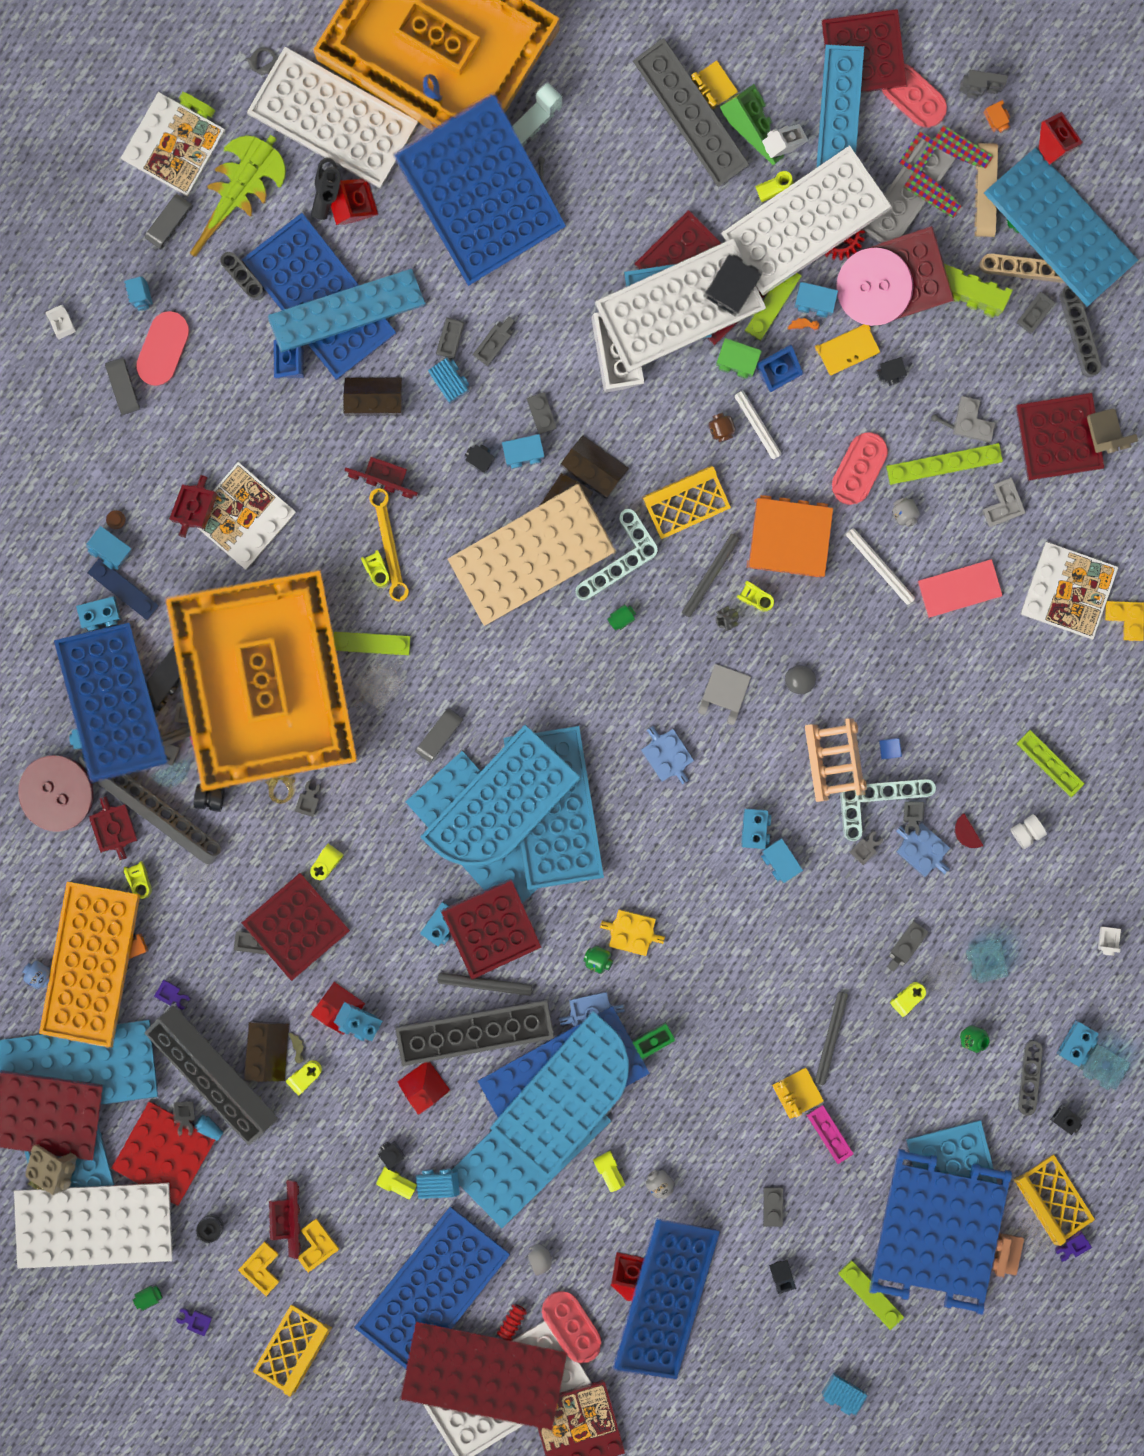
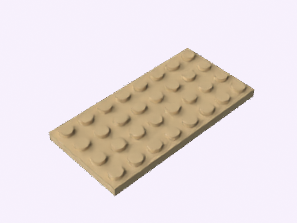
[448,484,616,626]

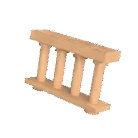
[805,718,867,802]

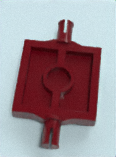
[169,475,218,538]
[89,796,138,861]

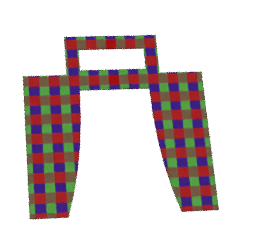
[898,125,993,218]

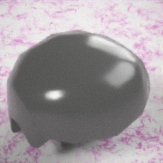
[785,665,816,694]

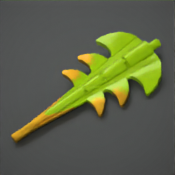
[189,135,286,257]

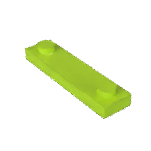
[745,273,801,341]
[333,631,411,656]
[1016,730,1084,798]
[838,1260,904,1330]

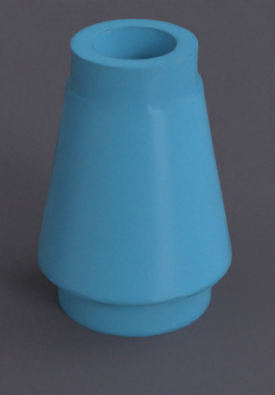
[194,1115,223,1141]

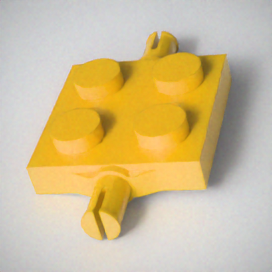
[600,909,665,956]

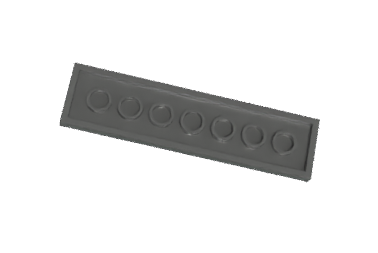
[632,38,750,188]

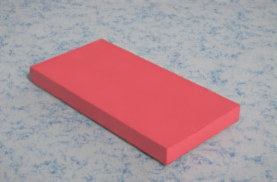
[918,559,1003,618]

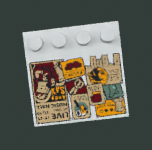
[121,92,225,197]
[198,462,296,570]
[1020,542,1118,640]

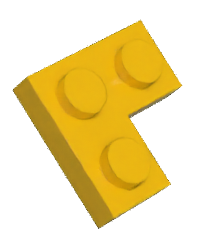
[1105,601,1144,641]
[298,1218,340,1273]
[238,1241,280,1296]

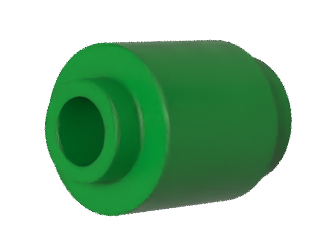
[607,604,636,631]
[133,1285,163,1311]

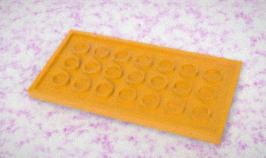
[39,882,140,1047]

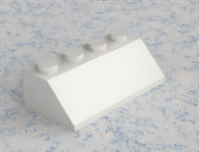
[591,313,644,392]

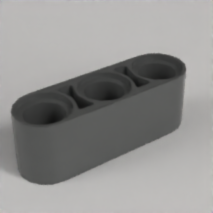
[145,194,193,250]
[220,252,264,301]
[105,357,141,415]
[415,707,464,763]

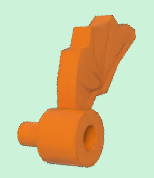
[788,318,820,330]

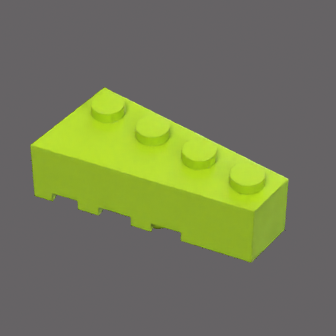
[944,264,1013,318]

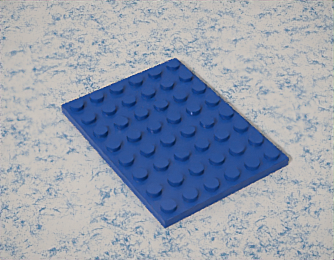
[393,93,566,286]

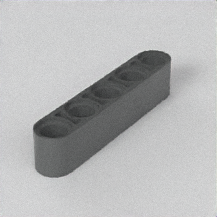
[1059,286,1101,378]

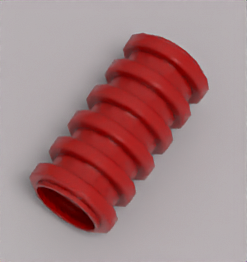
[497,1304,527,1341]

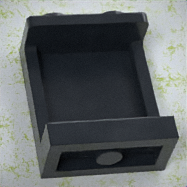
[703,254,762,317]

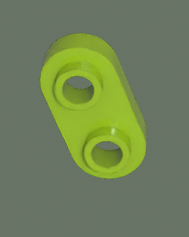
[178,91,215,119]

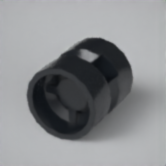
[193,784,225,812]
[196,1214,224,1243]

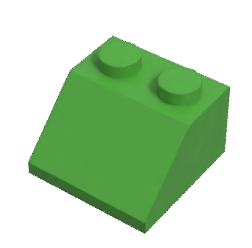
[716,338,762,379]

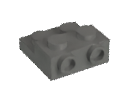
[959,70,1008,98]

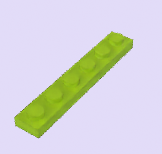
[886,443,1003,485]

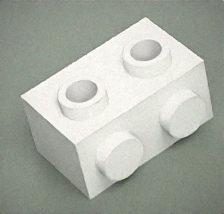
[762,124,808,158]

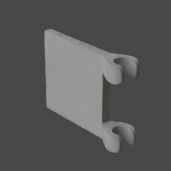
[698,664,751,725]

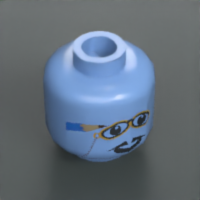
[22,961,51,989]

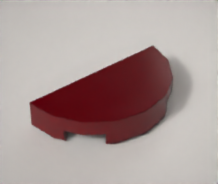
[954,813,984,848]

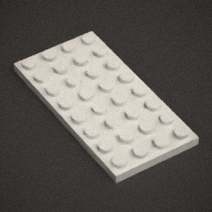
[247,47,418,189]
[722,146,892,295]
[595,238,766,373]
[14,1183,173,1268]
[423,1321,591,1456]

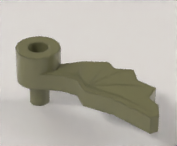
[289,1033,304,1064]

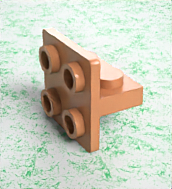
[991,1233,1024,1277]

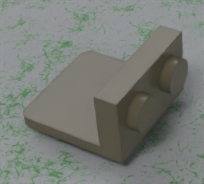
[1087,408,1138,454]
[25,1145,77,1196]

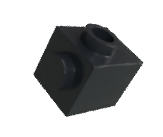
[876,357,907,386]
[464,444,495,475]
[1050,1104,1082,1135]
[378,1141,406,1170]
[769,1260,796,1294]

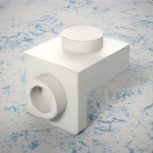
[46,305,76,340]
[1098,927,1121,956]

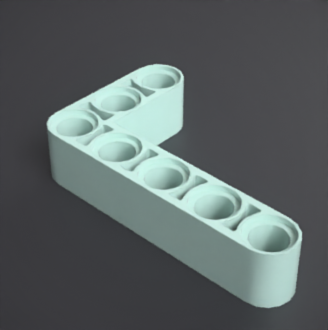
[512,83,562,146]
[576,509,657,601]
[840,779,936,841]

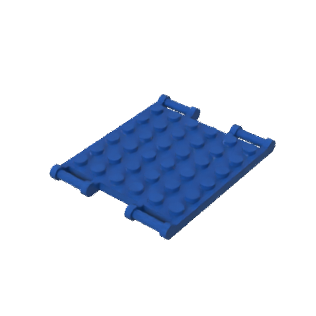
[869,1149,1012,1315]

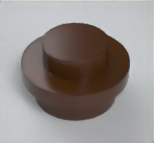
[106,510,126,529]

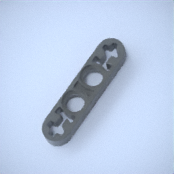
[1018,1040,1043,1116]

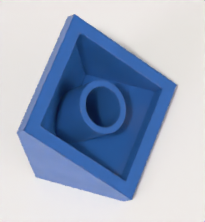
[274,340,304,378]
[756,345,803,392]

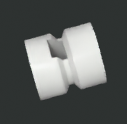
[1010,814,1047,849]

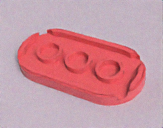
[882,64,947,128]
[136,311,189,386]
[832,432,888,505]
[542,1291,601,1363]

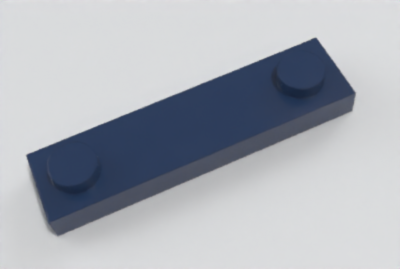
[87,558,159,621]

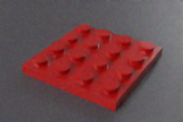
[111,1101,215,1206]

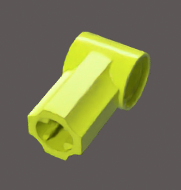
[755,171,794,202]
[593,1151,625,1192]
[376,1166,417,1200]

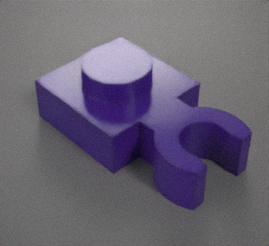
[154,979,191,1010]
[1055,1230,1092,1262]
[176,1308,213,1336]

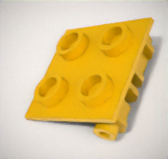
[690,61,738,109]
[772,1067,824,1119]

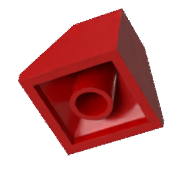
[1039,112,1083,165]
[331,179,378,225]
[311,982,366,1035]
[397,1061,451,1115]
[611,1252,645,1302]

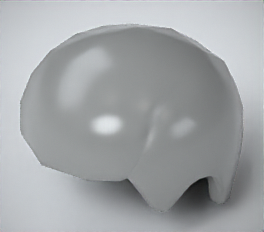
[528,1244,552,1276]

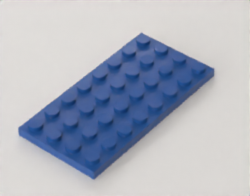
[242,213,397,381]
[54,623,167,782]
[478,1006,650,1117]
[354,1206,510,1369]
[613,1218,720,1379]

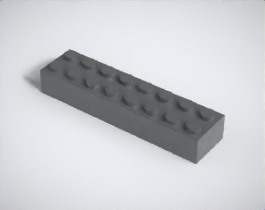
[395,999,554,1066]
[144,1005,279,1146]

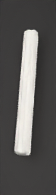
[846,528,915,605]

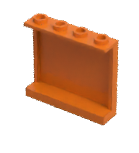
[746,495,833,578]

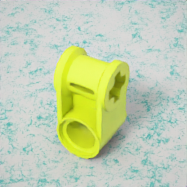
[361,550,390,588]
[737,581,774,612]
[310,843,344,880]
[123,861,152,899]
[889,982,926,1017]
[285,1060,322,1096]

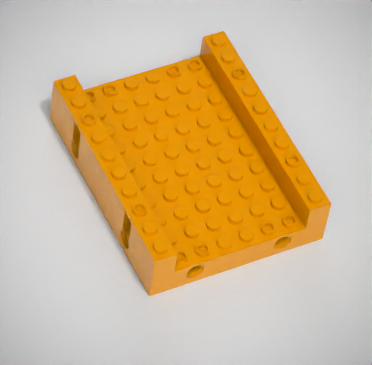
[313,0,560,130]
[166,571,357,792]

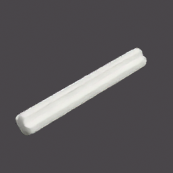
[735,391,781,459]

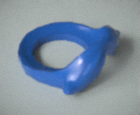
[423,74,442,102]

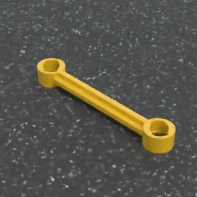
[369,488,409,602]

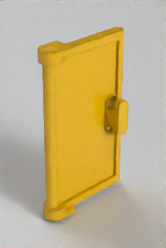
[815,324,880,376]

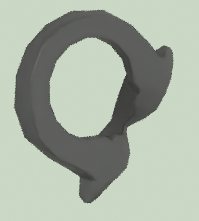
[246,47,277,75]

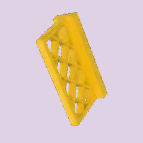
[642,466,731,539]
[1013,1155,1095,1246]
[253,1304,332,1397]

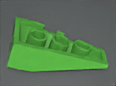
[720,84,784,165]

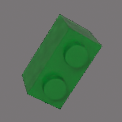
[632,1022,676,1059]

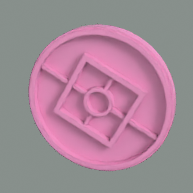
[837,248,913,325]

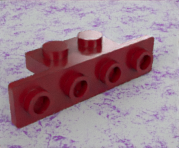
[344,457,419,499]
[269,1180,301,1259]

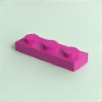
[806,1105,853,1164]

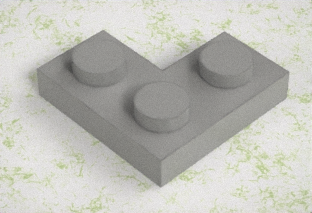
[953,396,995,443]
[982,478,1025,528]

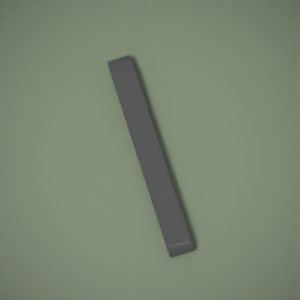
[77,751,221,864]

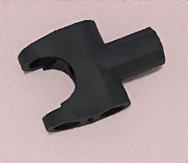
[311,158,341,220]

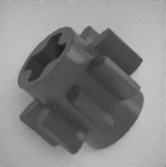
[715,606,739,631]

